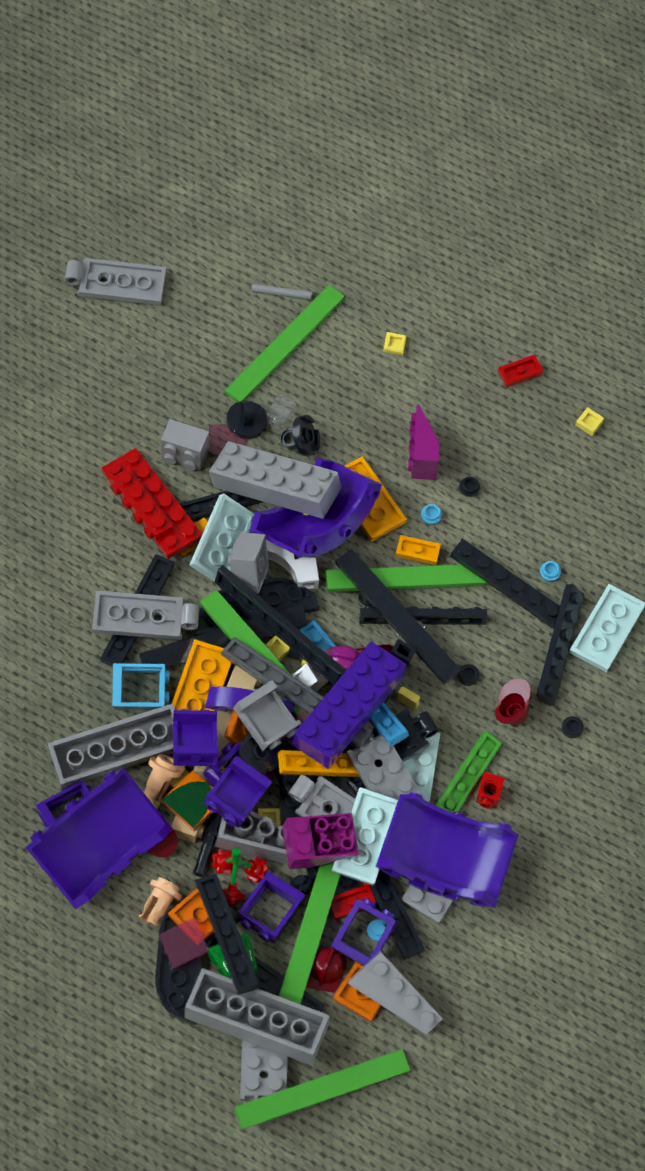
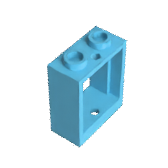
[112,663,170,710]

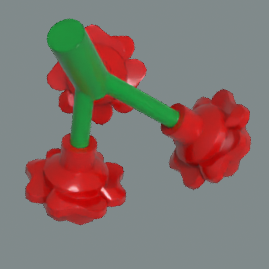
[212,848,269,906]

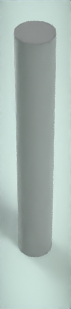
[251,284,312,300]

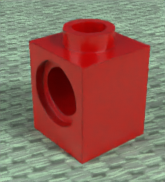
[476,772,505,809]

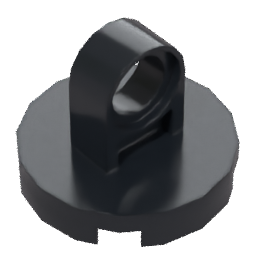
[226,401,267,440]
[280,415,320,457]
[239,734,281,774]

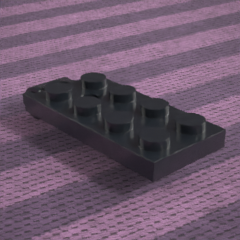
[342,708,439,789]

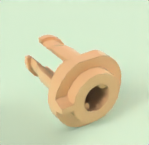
[143,754,185,803]
[138,877,182,928]

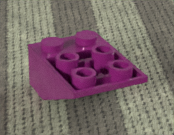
[408,405,440,480]
[282,813,359,869]

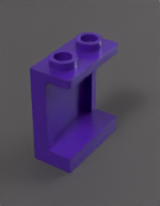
[173,709,218,766]
[203,756,272,828]

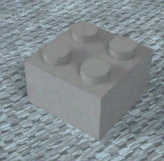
[161,419,209,471]
[228,532,269,594]

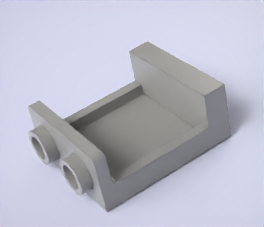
[233,680,302,751]

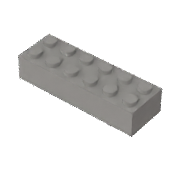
[209,441,342,519]
[48,704,175,789]
[185,968,330,1066]

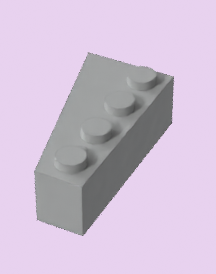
[215,810,288,864]
[348,950,443,1034]

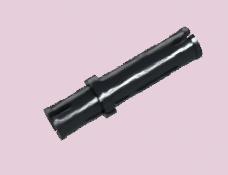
[193,813,222,878]

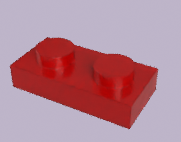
[497,354,543,388]
[330,884,377,921]

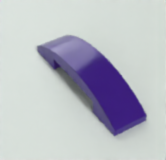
[205,686,294,715]

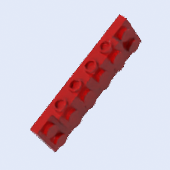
[101,448,202,559]

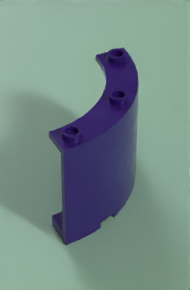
[249,458,382,557]
[25,768,172,910]
[375,792,519,908]

